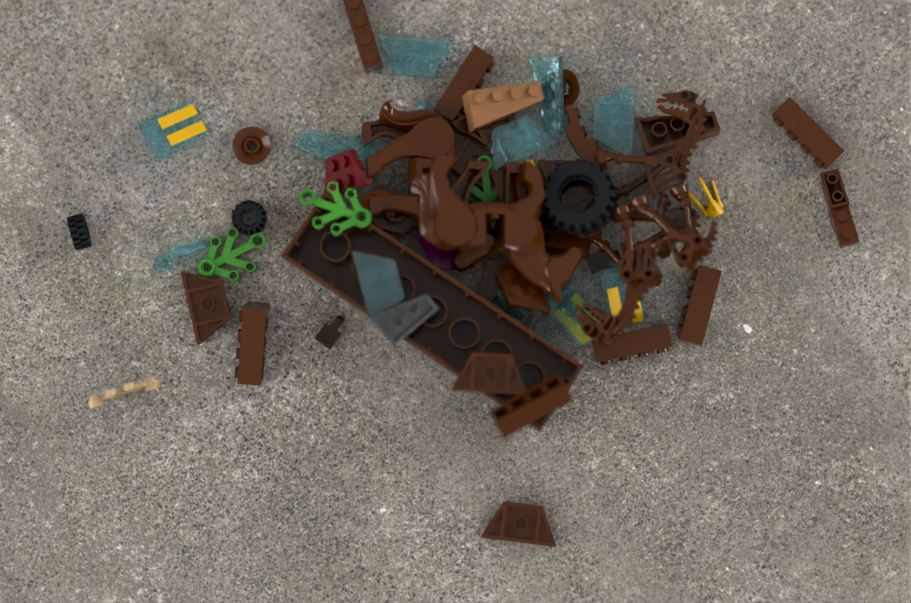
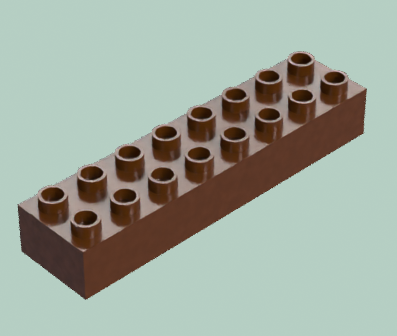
[281,192,584,432]

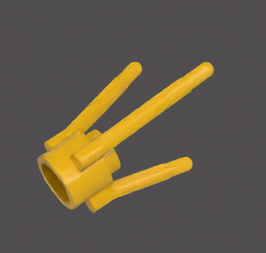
[688,177,724,219]

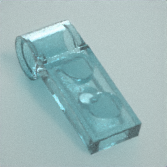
[153,238,209,274]

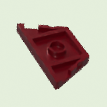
[324,149,373,197]

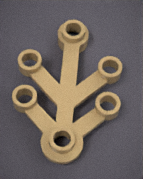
[88,377,161,409]

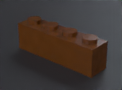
[343,0,383,74]
[434,45,495,123]
[772,97,844,169]
[676,265,721,346]
[591,324,672,365]
[489,373,573,438]

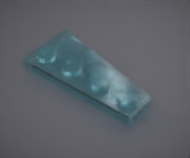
[529,56,565,134]
[294,129,380,175]

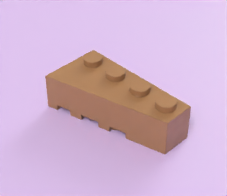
[462,81,544,133]

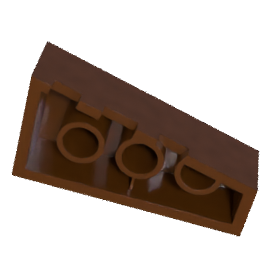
[635,112,721,157]
[235,301,270,386]

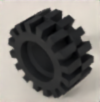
[231,200,267,236]
[67,213,92,250]

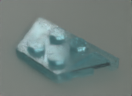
[379,35,453,78]
[594,84,634,155]
[491,115,557,171]
[352,251,405,325]

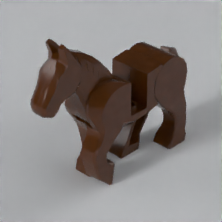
[361,101,495,272]
[410,155,582,303]

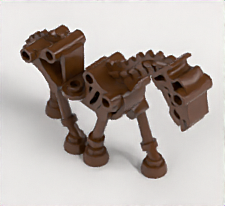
[596,90,707,255]
[574,184,718,346]

